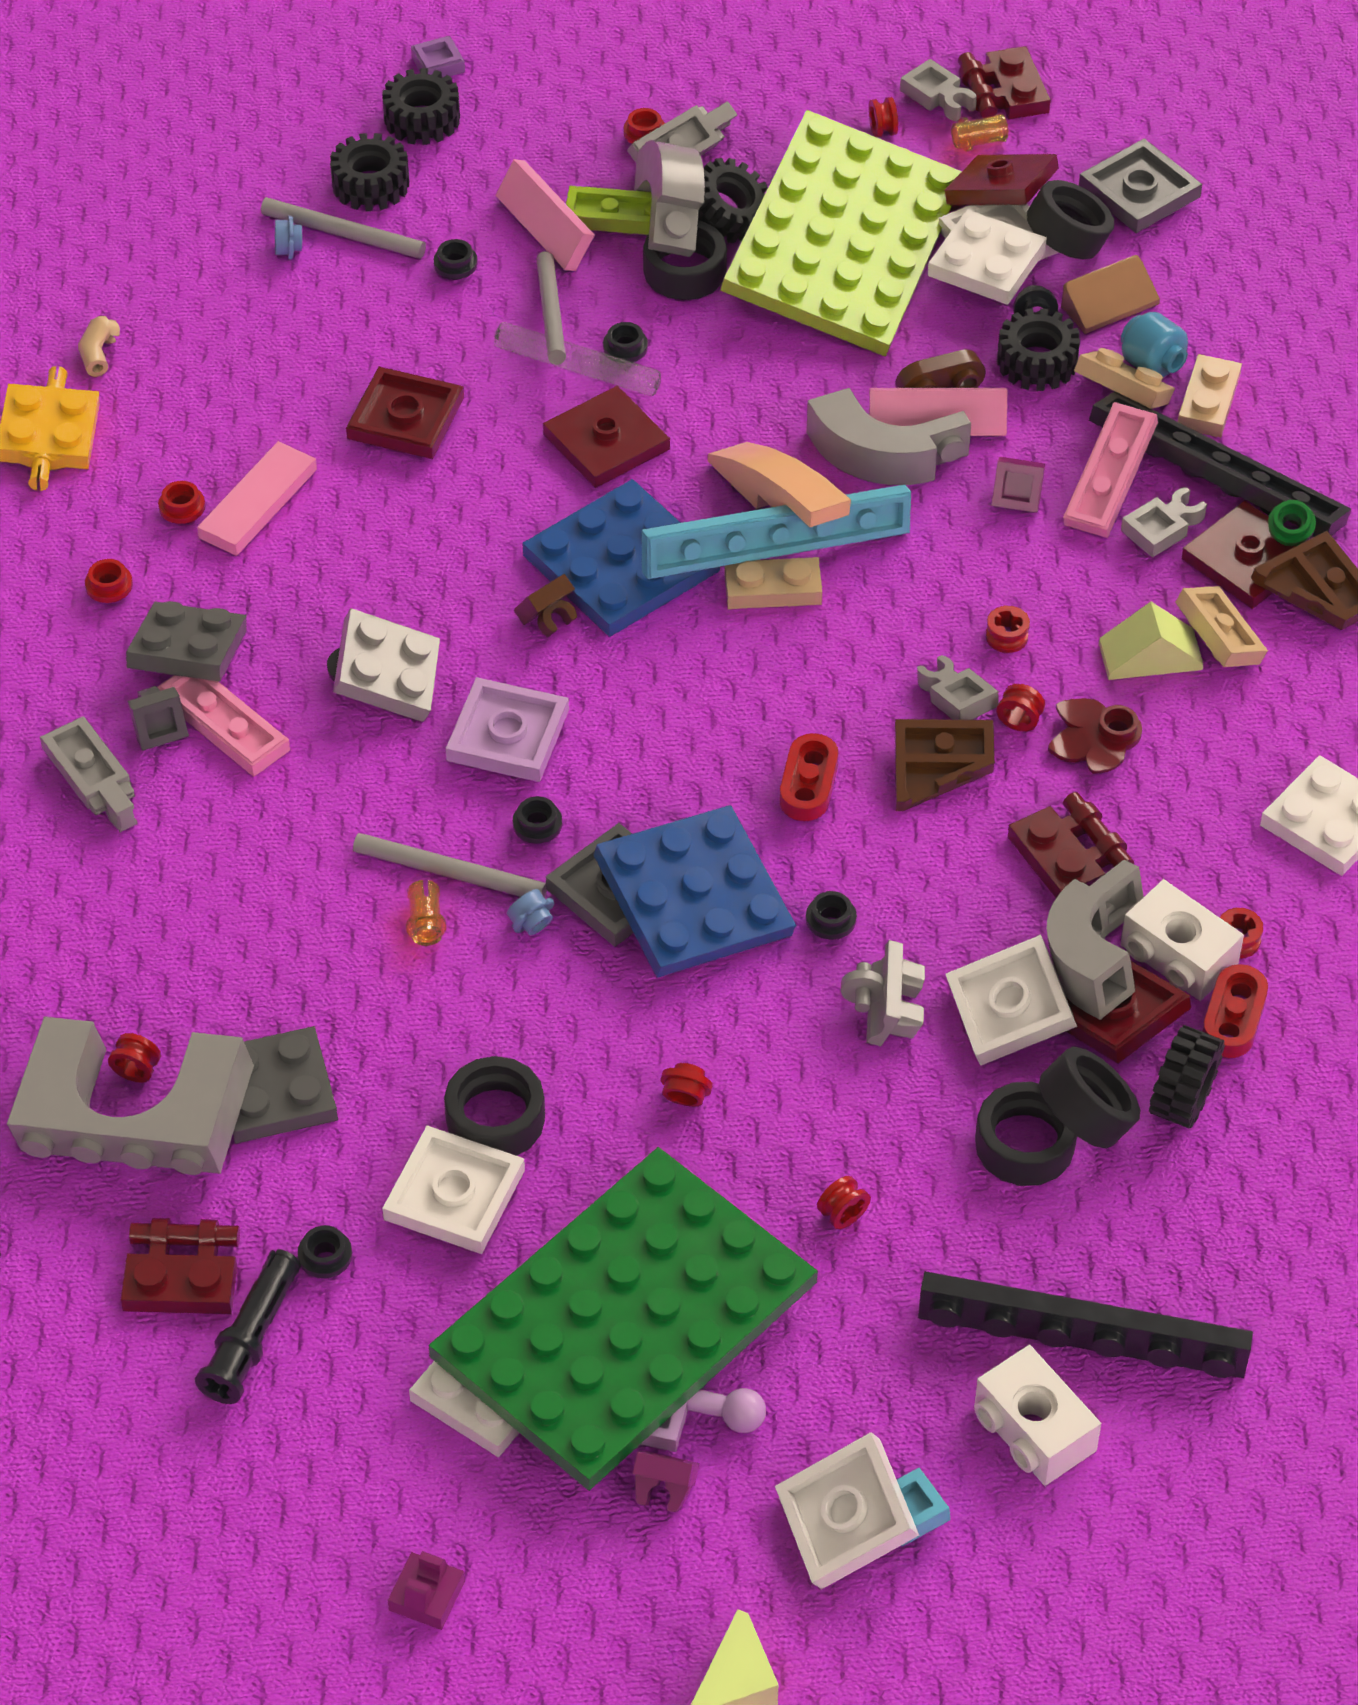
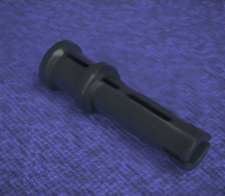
[195,1249,301,1404]

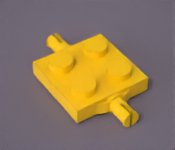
[0,366,100,491]

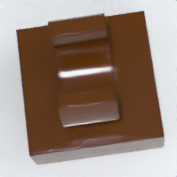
[514,573,577,637]

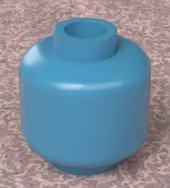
[1121,312,1188,377]

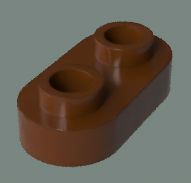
[895,349,986,388]

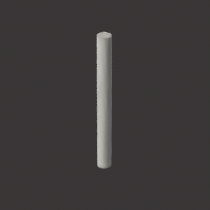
[261,197,426,259]
[536,252,566,365]
[353,833,547,897]

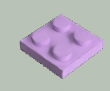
[446,677,569,782]

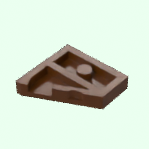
[1251,531,1358,630]
[894,719,995,811]

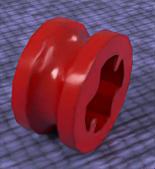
[868,97,898,138]
[986,605,1030,653]
[996,684,1045,732]
[1220,907,1263,959]
[108,1033,161,1083]
[817,1176,871,1229]

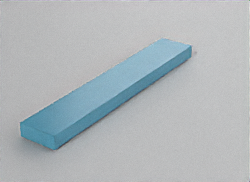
[642,484,911,579]

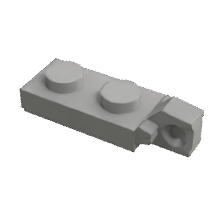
[627,101,737,162]
[40,716,137,832]

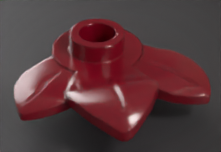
[1048,698,1142,774]

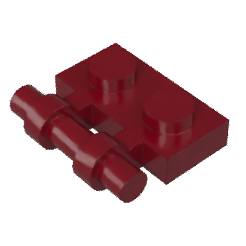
[958,46,1051,119]
[1007,792,1134,898]
[121,1218,240,1314]

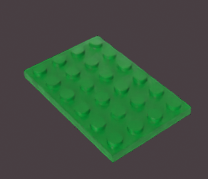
[429,1147,818,1491]

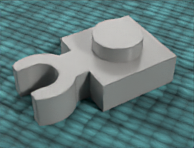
[900,59,977,122]
[1121,487,1207,558]
[917,655,999,720]

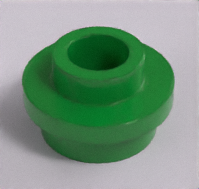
[1268,500,1316,546]

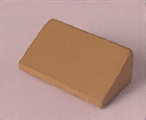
[1061,255,1160,334]

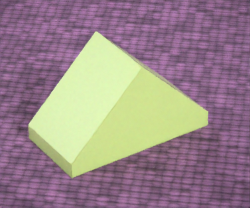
[1099,601,1203,680]
[691,1609,779,1705]

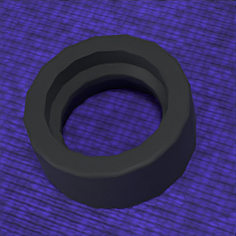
[1027,180,1114,260]
[643,220,727,300]
[1039,1047,1141,1149]
[444,1056,545,1156]
[975,1082,1077,1186]

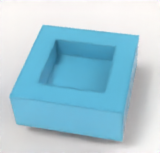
[897,1468,950,1547]

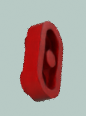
[780,733,839,821]
[1202,964,1268,1058]

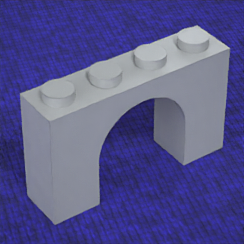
[7,1017,254,1175]

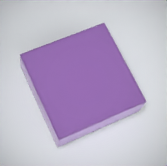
[411,36,465,78]

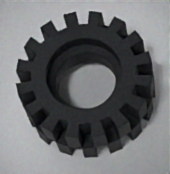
[382,68,460,145]
[330,133,410,211]
[698,158,768,243]
[997,308,1080,391]
[1149,1025,1225,1129]

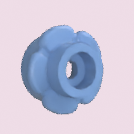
[275,216,302,259]
[507,889,554,935]

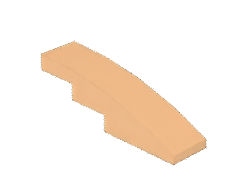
[708,442,851,527]

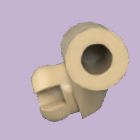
[78,316,120,377]

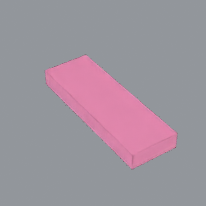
[495,159,594,271]
[869,388,1008,436]
[1063,402,1158,538]
[197,441,317,556]
[157,675,290,777]

